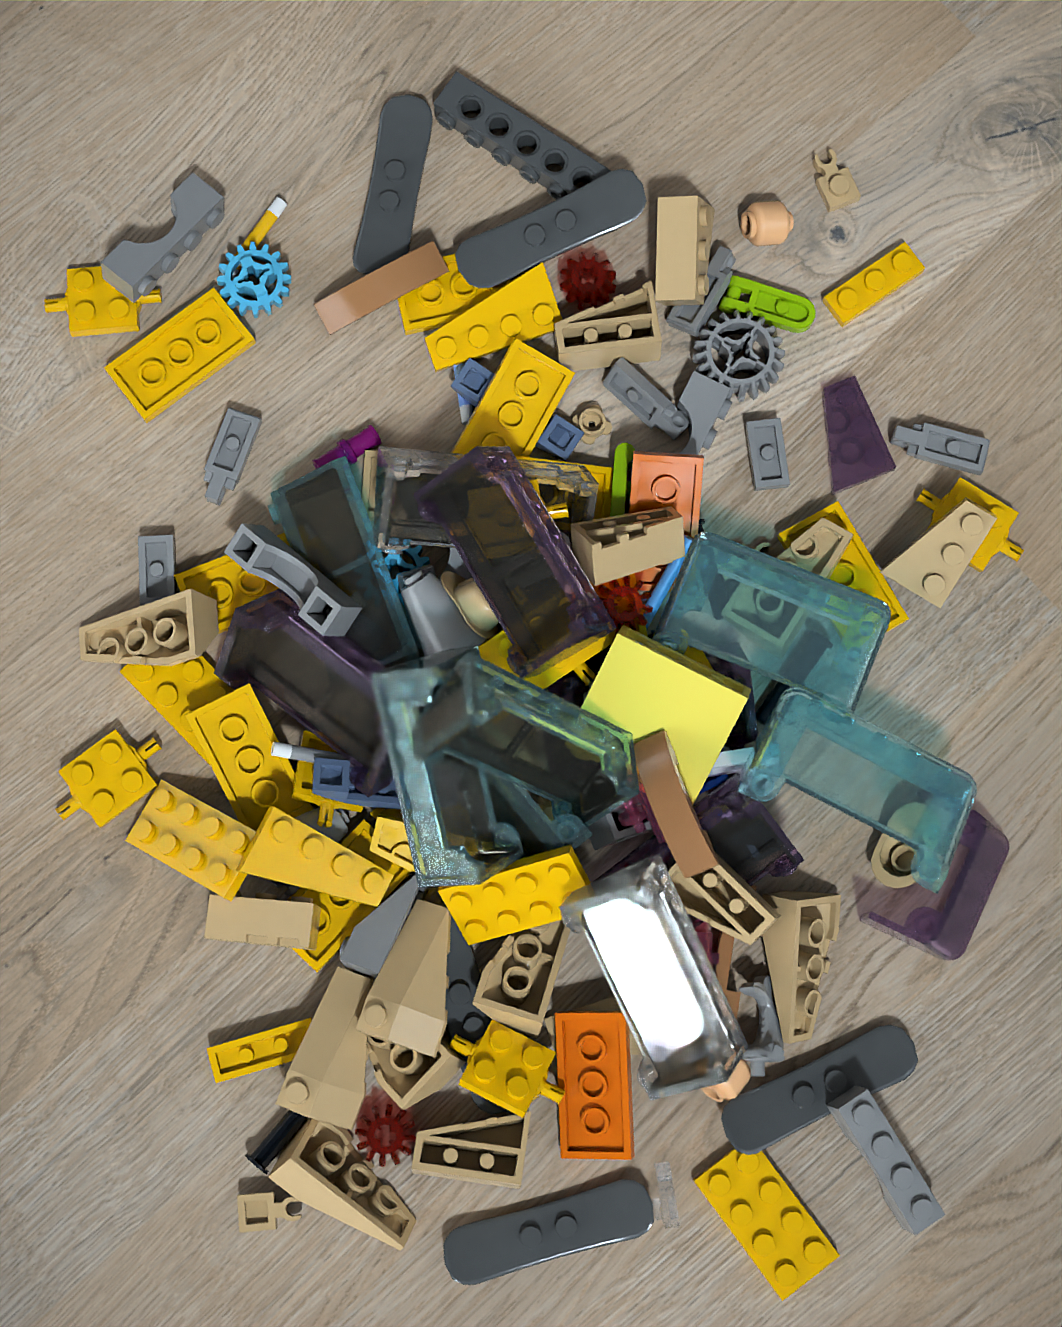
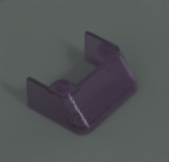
[859,788,1009,961]

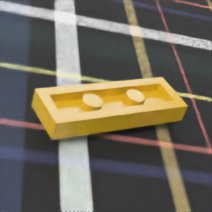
[822,242,925,327]
[206,1017,312,1083]

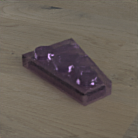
[822,376,896,495]

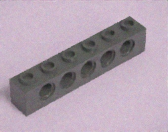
[434,71,611,200]

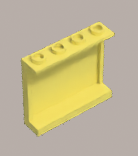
[563,625,751,805]

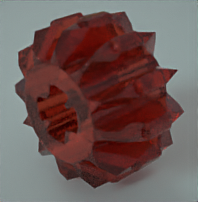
[559,252,616,310]
[592,575,653,635]
[355,1103,416,1167]

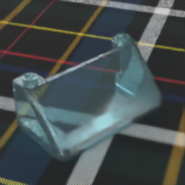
[652,532,891,733]
[738,687,977,894]

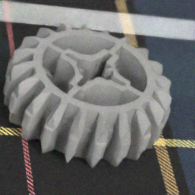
[692,310,785,403]

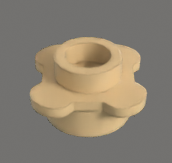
[572,405,612,445]

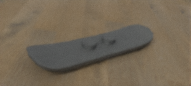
[353,94,433,274]
[455,169,646,288]
[445,915,508,1115]
[721,1025,918,1155]
[443,1179,654,1285]

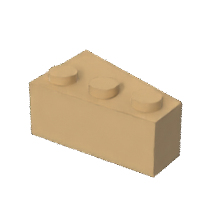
[655,195,715,306]
[554,281,662,371]
[880,497,997,609]
[570,506,685,586]
[647,852,781,945]
[204,891,321,950]
[411,1111,531,1189]

